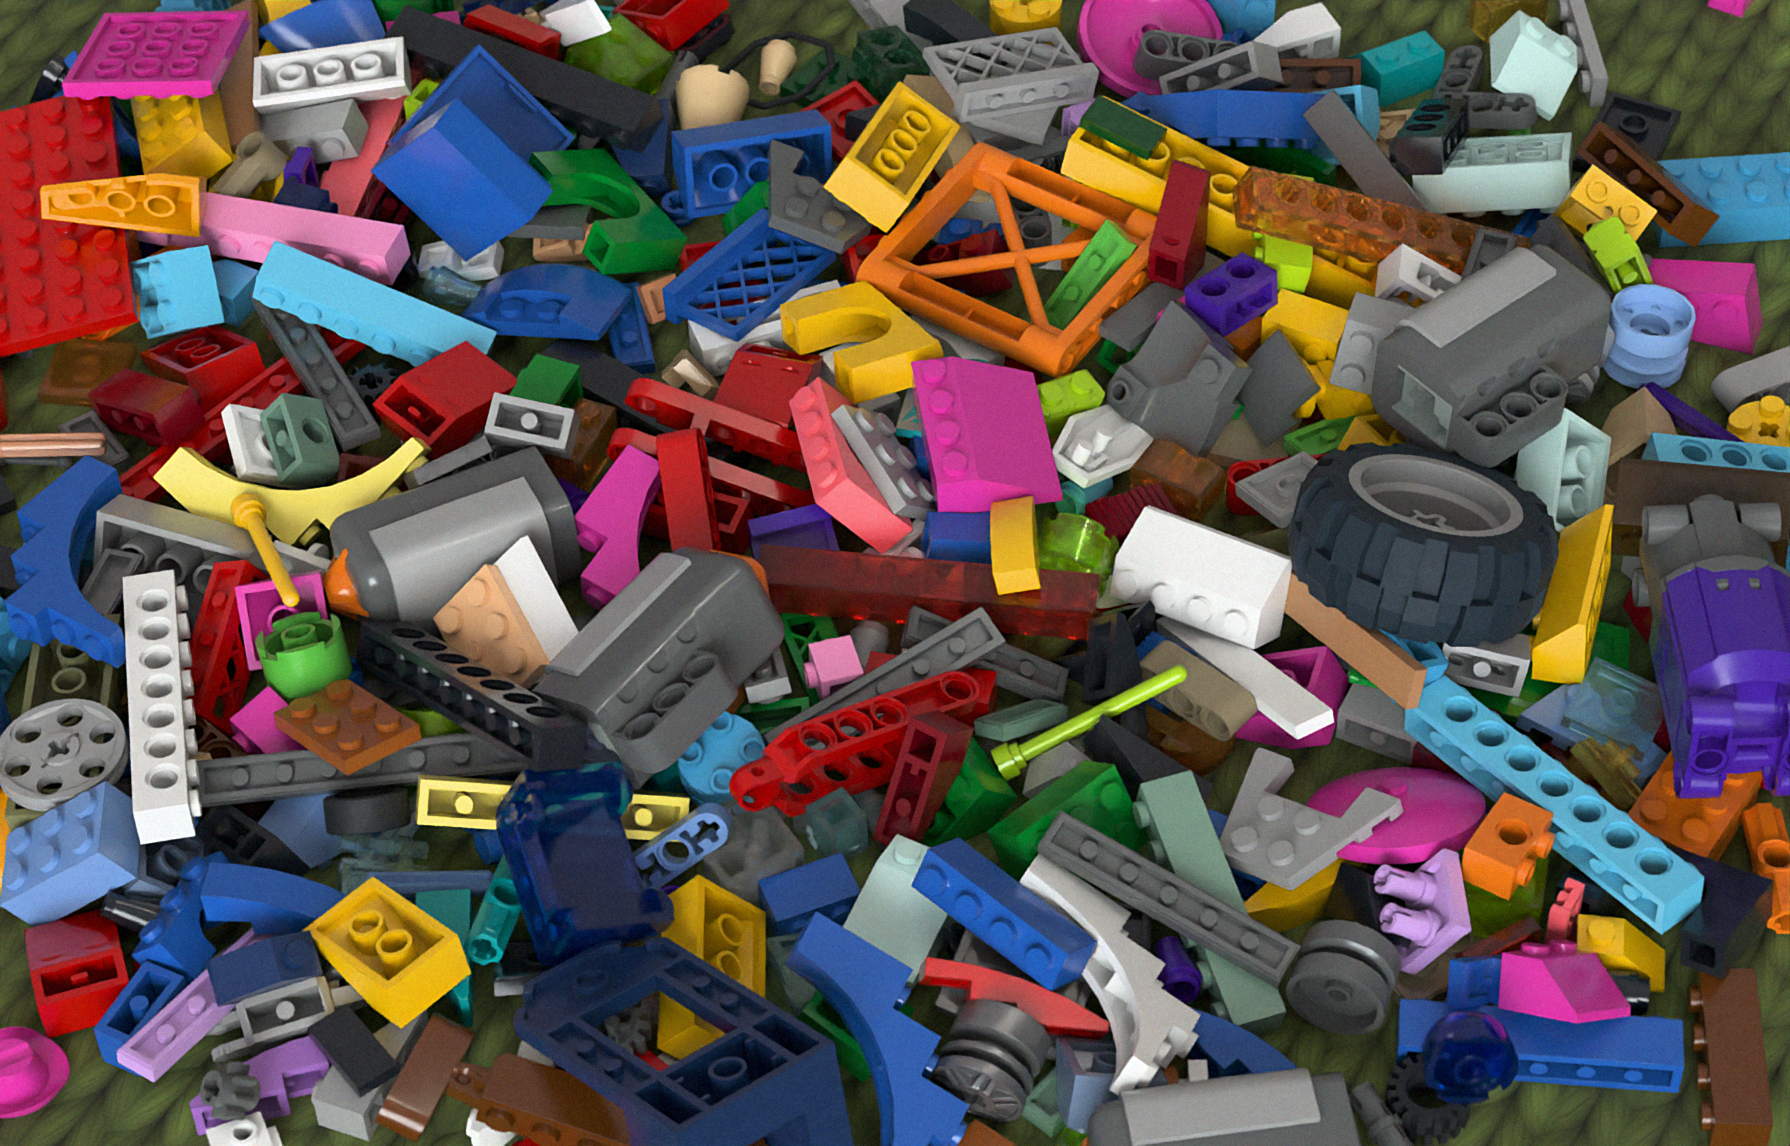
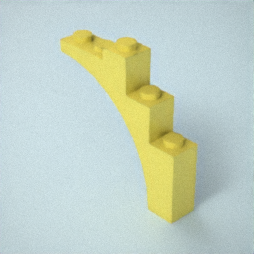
[153,437,432,548]

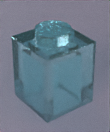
[805,787,868,860]

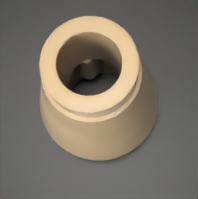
[758,39,797,96]

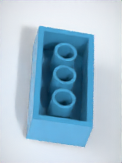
[1651,152,1790,248]

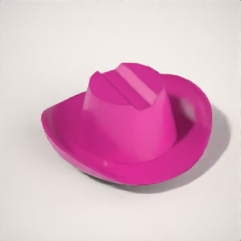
[0,1026,70,1118]

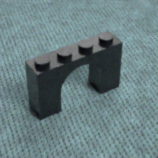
[1556,844,1773,979]

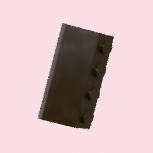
[1612,457,1790,569]

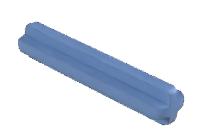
[364,870,494,898]

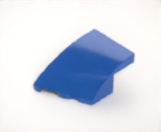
[257,0,386,53]

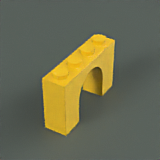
[780,280,944,405]

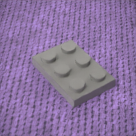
[830,404,937,520]

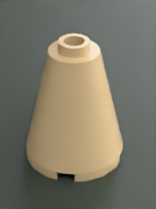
[675,65,750,130]

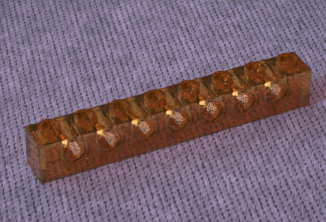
[1232,166,1531,277]

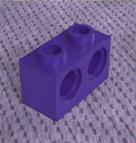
[1185,252,1278,338]

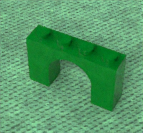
[528,148,688,275]

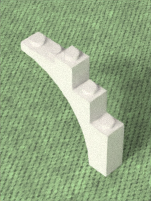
[1019,853,1200,1096]

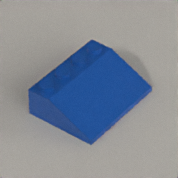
[1141,89,1326,149]

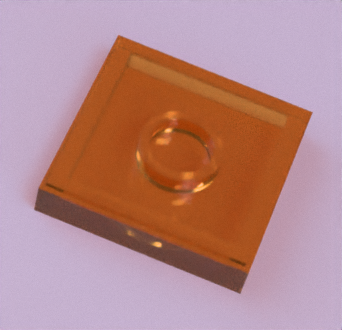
[38,339,138,407]

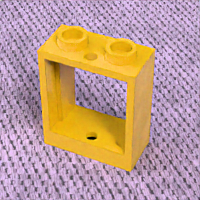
[1552,165,1657,242]

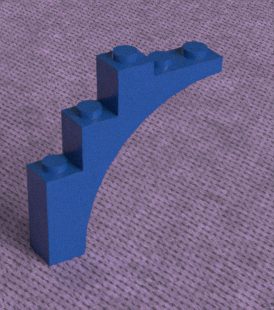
[4,455,126,668]
[783,911,970,1146]

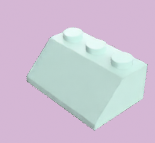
[1513,408,1611,542]

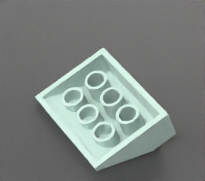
[1412,132,1572,219]

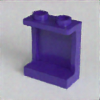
[745,504,855,616]

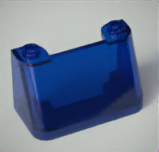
[496,761,675,966]

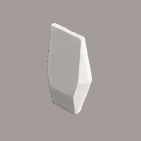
[1052,404,1155,488]

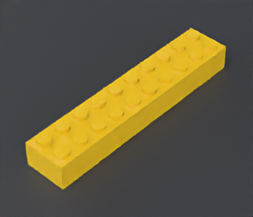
[1060,95,1451,310]

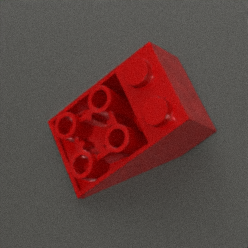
[372,341,517,462]
[713,343,823,429]
[23,909,130,1038]

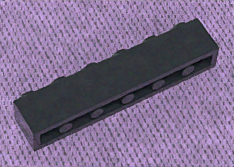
[540,338,752,469]

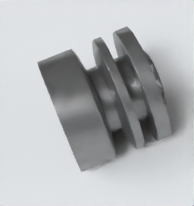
[931,999,1050,1122]

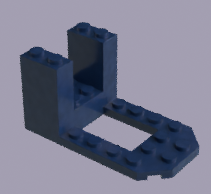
[513,937,854,1146]

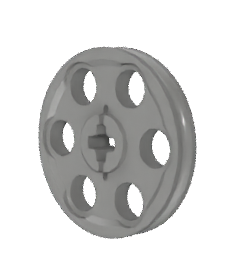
[0,699,130,812]

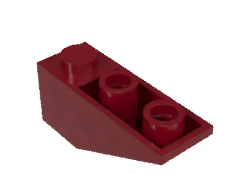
[1148,159,1211,291]
[910,229,1016,298]

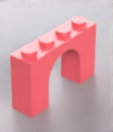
[789,376,913,554]

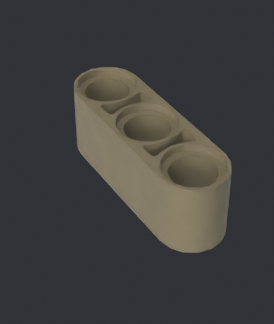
[1139,640,1258,741]

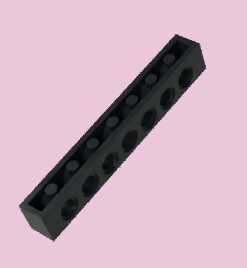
[356,620,588,772]

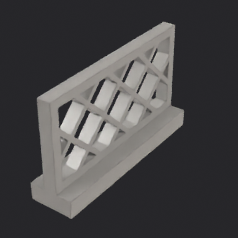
[922,27,1099,123]

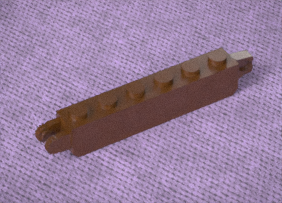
[446,1053,768,1146]

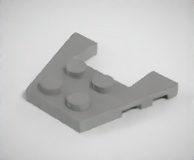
[1219,747,1403,891]

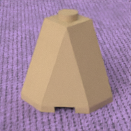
[1601,386,1678,507]

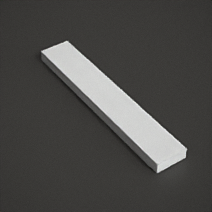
[1156,616,1334,740]

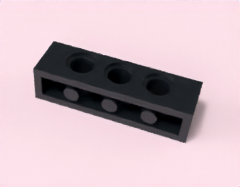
[1389,98,1470,175]

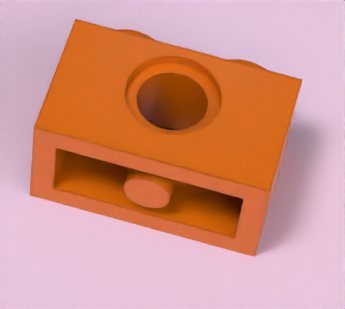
[1461,792,1555,901]

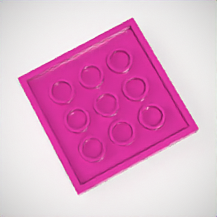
[62,10,251,100]

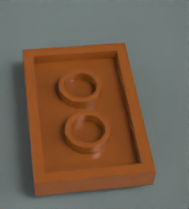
[273,678,422,776]

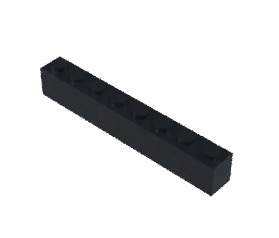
[383,5,664,154]

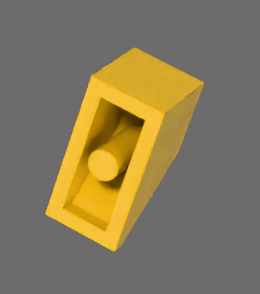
[1573,914,1665,993]

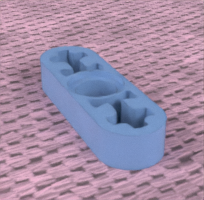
[626,803,733,895]

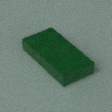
[1079,95,1167,161]

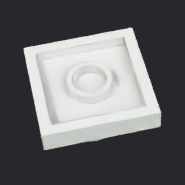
[221,403,309,491]

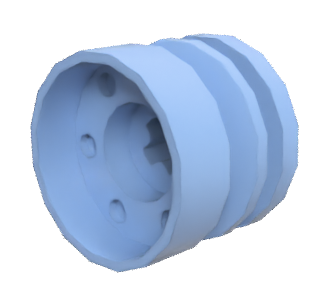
[1602,284,1696,389]

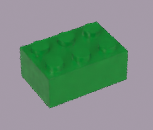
[986,760,1150,885]

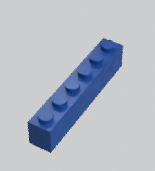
[1395,998,1684,1093]

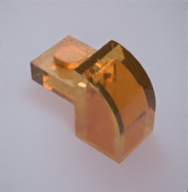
[1146,704,1235,777]

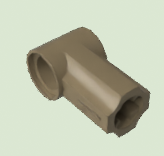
[211,131,287,199]

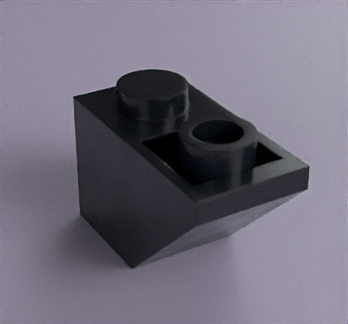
[1324,862,1412,949]

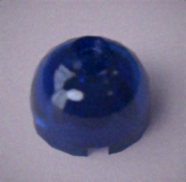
[1421,1010,1519,1104]

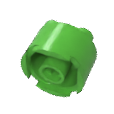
[255,612,353,704]

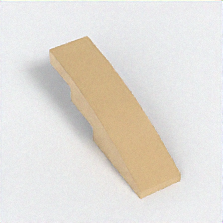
[903,74,992,203]

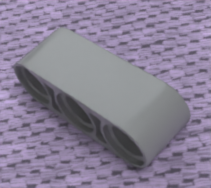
[1711,346,1790,414]

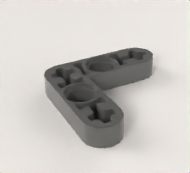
[1430,45,1537,130]

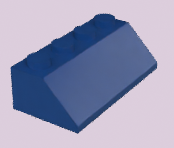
[671,109,833,219]

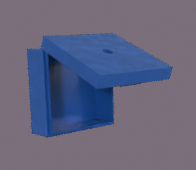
[371,44,575,261]

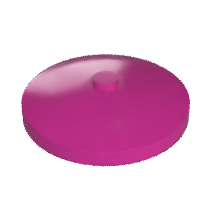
[1076,0,1223,98]
[1306,767,1486,864]

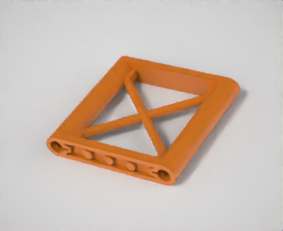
[856,141,1158,379]

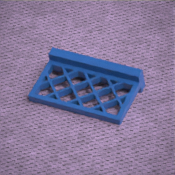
[662,208,836,342]

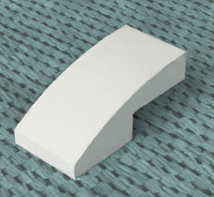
[418,240,504,282]

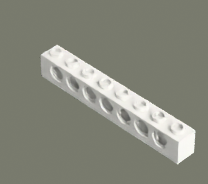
[122,569,202,844]

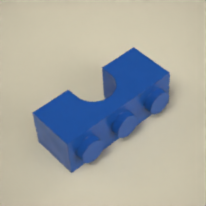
[131,851,232,985]

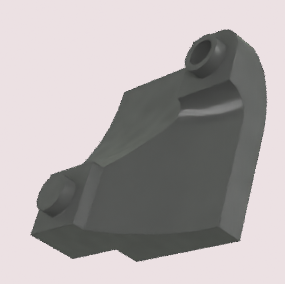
[1107,300,1254,470]

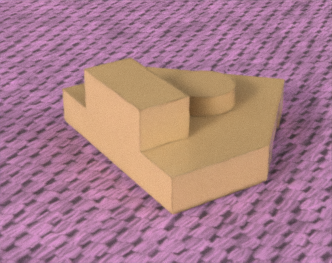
[662,349,720,401]

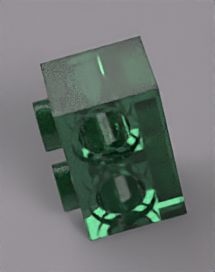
[852,25,930,99]

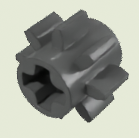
[200,1061,261,1121]

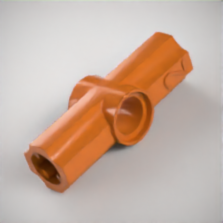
[1741,803,1790,934]

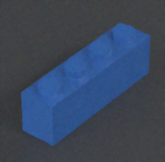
[911,837,1098,991]

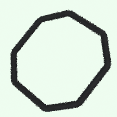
[720,31,836,110]

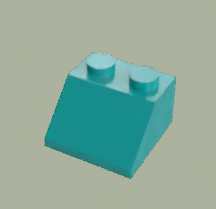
[1345,30,1445,108]

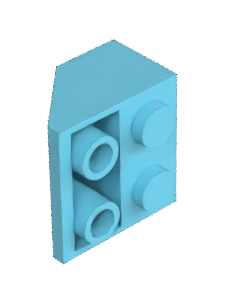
[132,245,225,339]

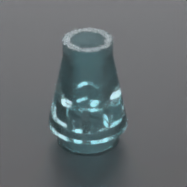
[423,265,484,306]

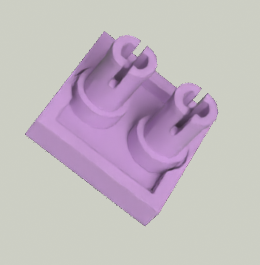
[1374,848,1471,975]

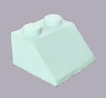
[1490,10,1578,121]

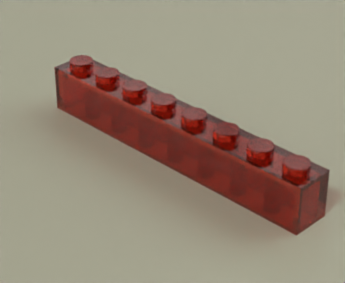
[758,544,1100,640]

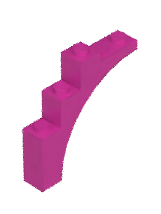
[574,444,662,610]

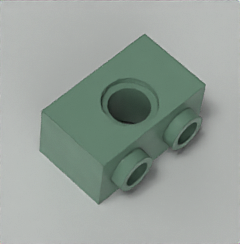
[260,393,342,488]

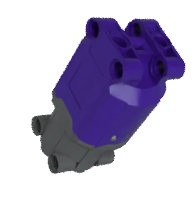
[1632,494,1790,799]

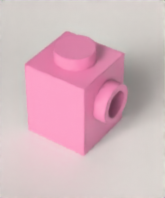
[803,635,864,701]

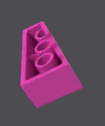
[1595,258,1763,355]

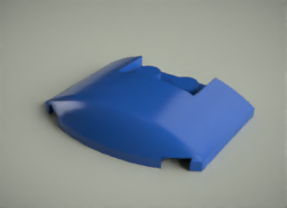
[460,263,633,340]

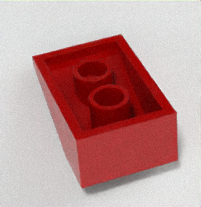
[140,325,265,414]

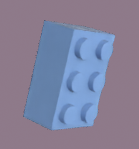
[0,781,140,927]

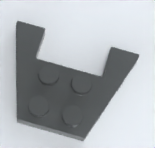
[767,139,874,254]

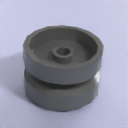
[1286,920,1402,1035]

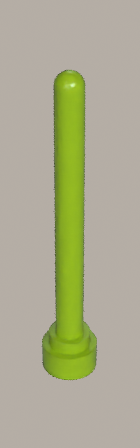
[991,665,1188,781]

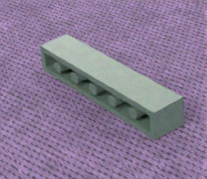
[1132,770,1286,1036]

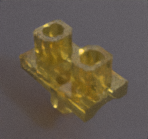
[1565,736,1643,810]

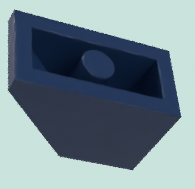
[205,930,323,1007]

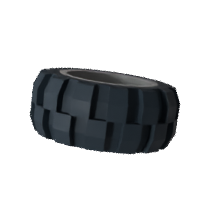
[1288,442,1559,647]

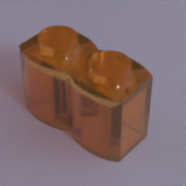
[1129,439,1227,522]

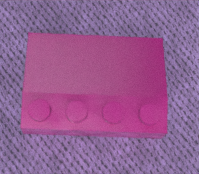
[911,356,1063,513]

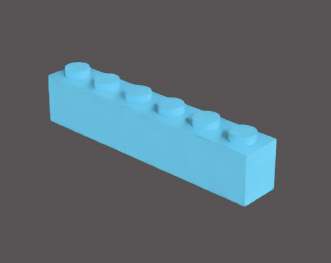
[252,241,497,367]

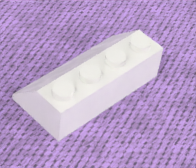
[253,36,412,115]
[1110,505,1292,650]
[493,536,579,690]

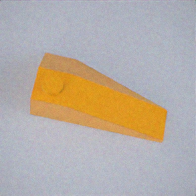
[40,172,207,238]

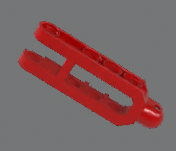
[607,378,842,524]
[729,671,980,818]

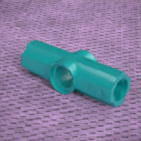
[463,850,534,966]

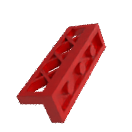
[185,560,270,736]

